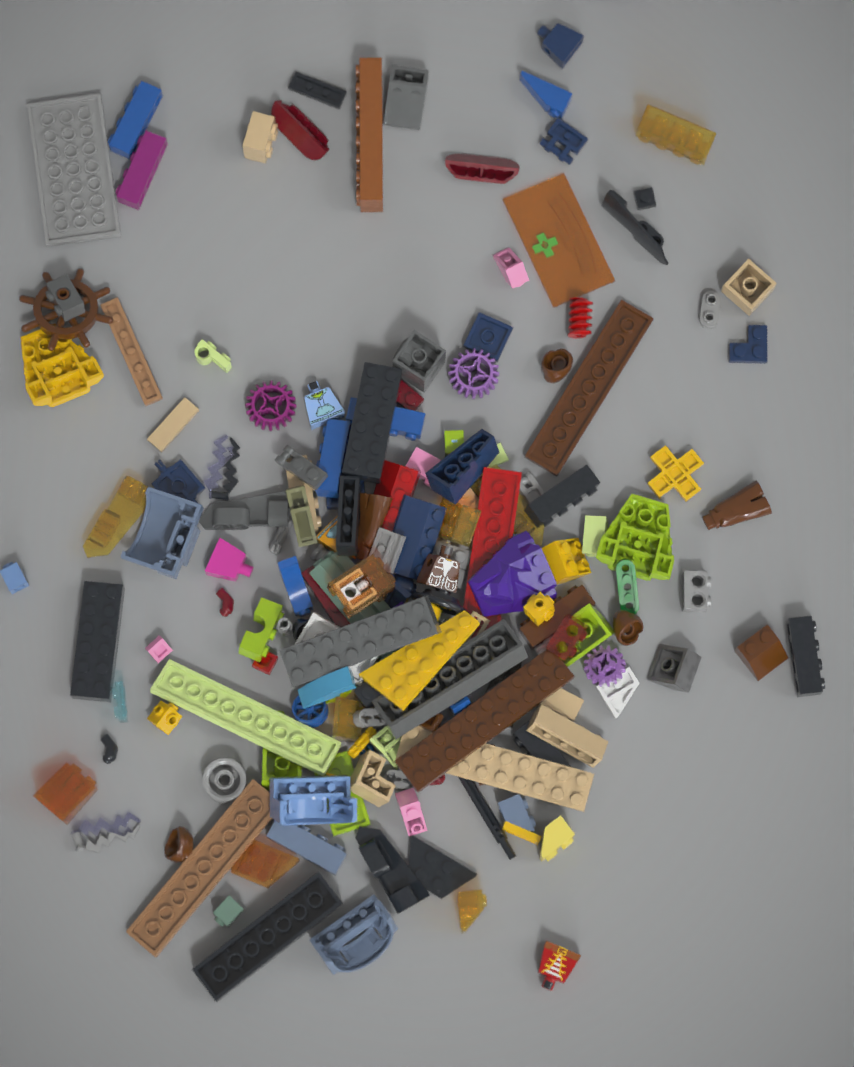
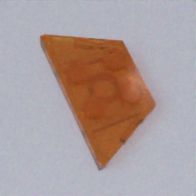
[231,840,300,889]

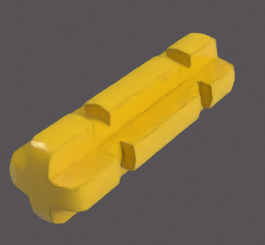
[347,727,377,758]

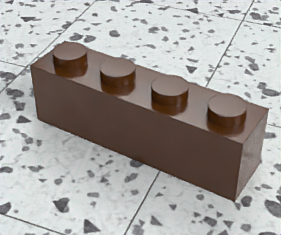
[519,585,596,650]

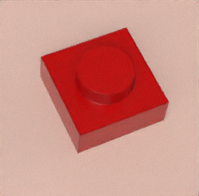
[252,652,278,675]

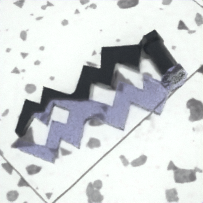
[203,435,240,501]

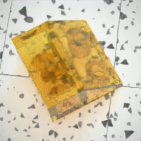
[438,497,481,547]

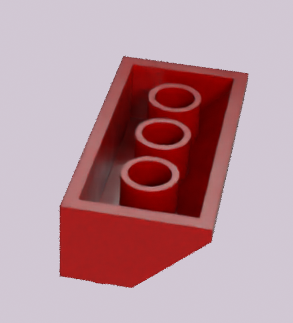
[373,460,421,531]

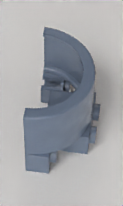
[121,487,204,579]

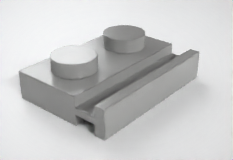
[366,527,406,573]

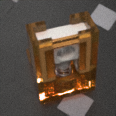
[327,554,396,619]

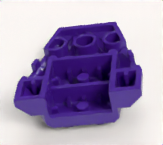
[468,531,557,616]

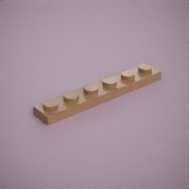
[101,297,163,407]

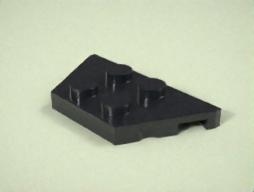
[409,836,477,899]

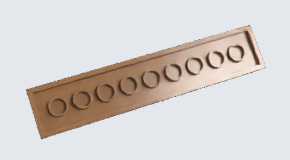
[126,779,272,958]

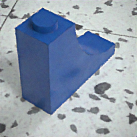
[277,556,314,617]

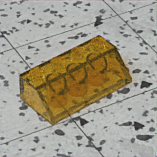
[636,104,717,165]

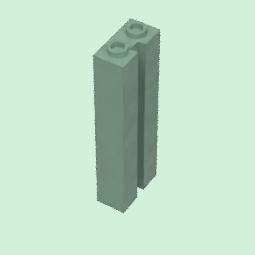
[309,550,404,660]

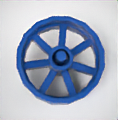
[292,695,329,728]

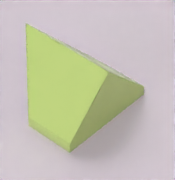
[370,726,402,770]

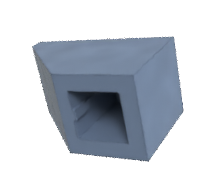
[497,794,536,832]

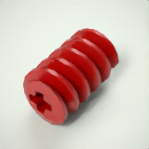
[568,297,593,339]

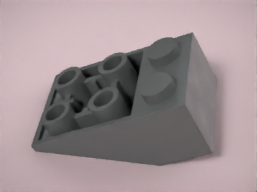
[383,65,429,130]

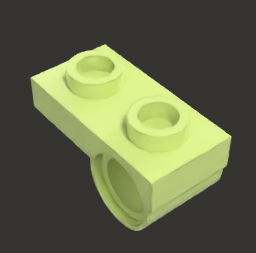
[194,339,232,373]

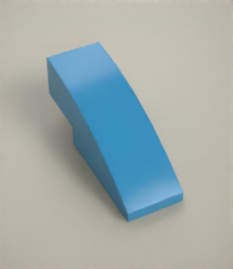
[298,666,357,709]

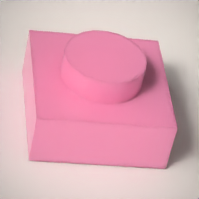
[145,635,173,663]

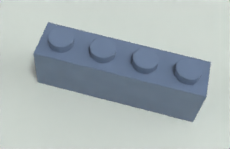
[266,821,347,876]

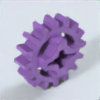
[584,646,626,687]

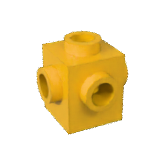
[523,592,555,626]
[147,701,183,735]

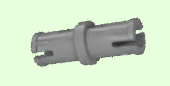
[277,617,293,637]

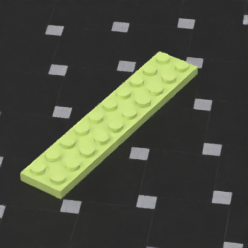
[150,659,342,776]

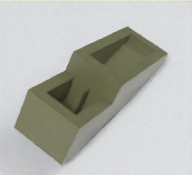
[285,485,318,547]

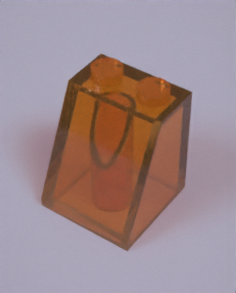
[33,762,98,825]

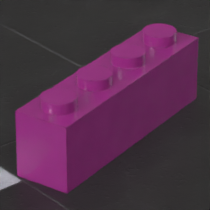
[115,131,168,210]

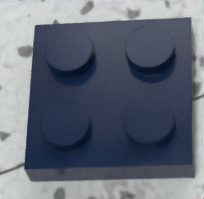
[463,312,513,362]

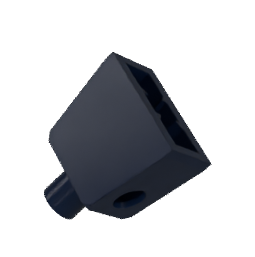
[537,23,584,69]

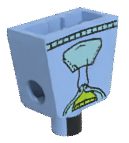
[304,381,345,430]

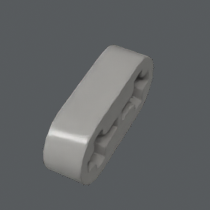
[353,708,385,728]
[384,770,416,791]

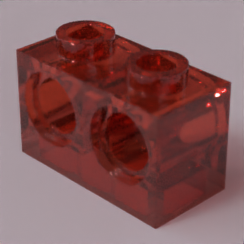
[546,614,588,661]

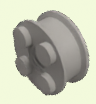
[203,758,247,803]

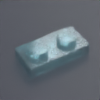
[112,681,128,723]

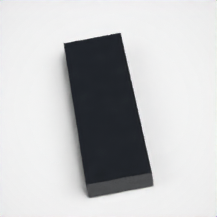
[288,71,347,110]

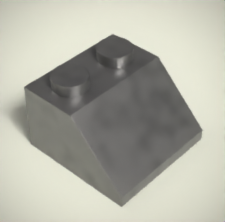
[647,644,702,693]

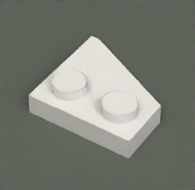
[596,667,639,719]

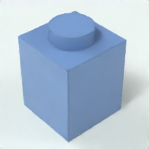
[0,562,29,594]

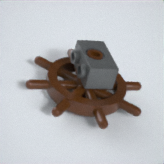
[19,268,113,351]

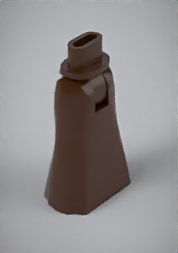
[702,480,772,530]
[357,493,393,560]

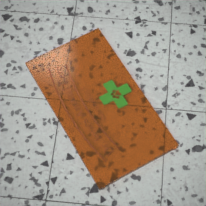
[503,173,615,308]

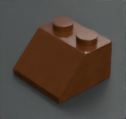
[734,624,789,681]

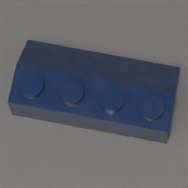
[392,495,447,580]

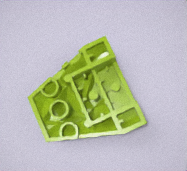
[595,494,674,581]

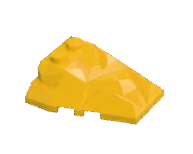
[21,323,104,407]

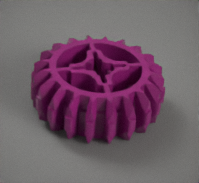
[245,380,297,431]

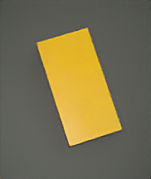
[502,821,542,845]

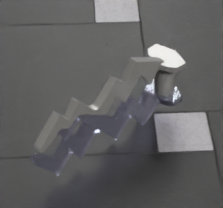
[71,812,141,853]

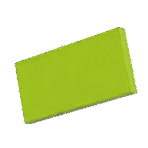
[314,750,371,837]

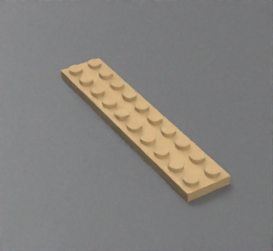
[396,726,595,812]

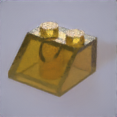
[332,697,363,742]
[457,889,487,934]

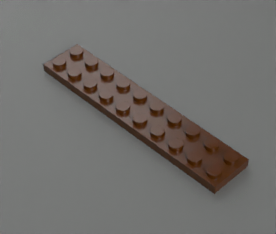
[524,300,654,477]
[395,646,574,793]

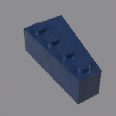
[425,429,499,505]

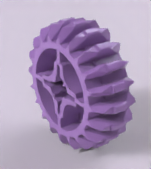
[448,348,500,400]

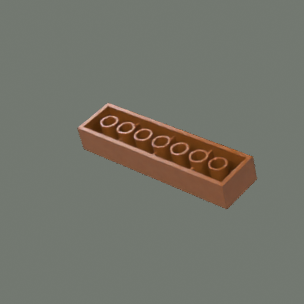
[356,58,383,212]

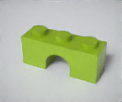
[239,597,285,662]

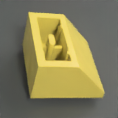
[539,816,575,862]

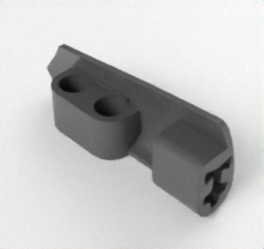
[199,491,290,530]

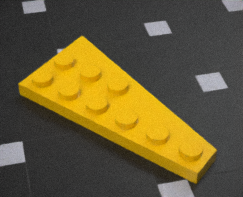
[358,610,480,711]

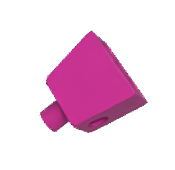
[205,538,254,582]

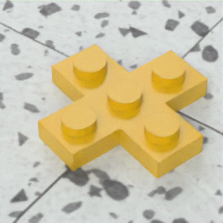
[647,445,704,502]

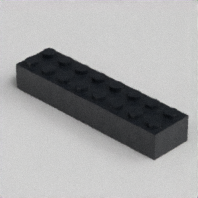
[192,872,343,1002]

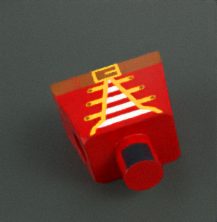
[538,940,581,991]

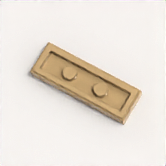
[147,397,199,453]

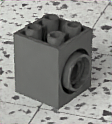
[393,330,446,393]

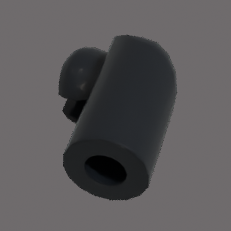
[100,734,118,764]

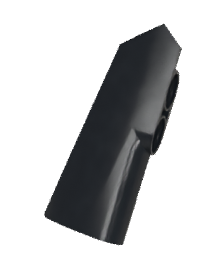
[602,190,669,265]
[355,826,430,914]

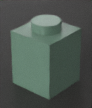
[213,896,244,927]

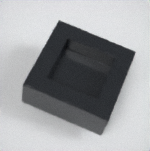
[634,187,656,210]

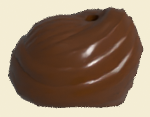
[541,349,573,383]
[612,610,643,646]
[164,826,193,863]

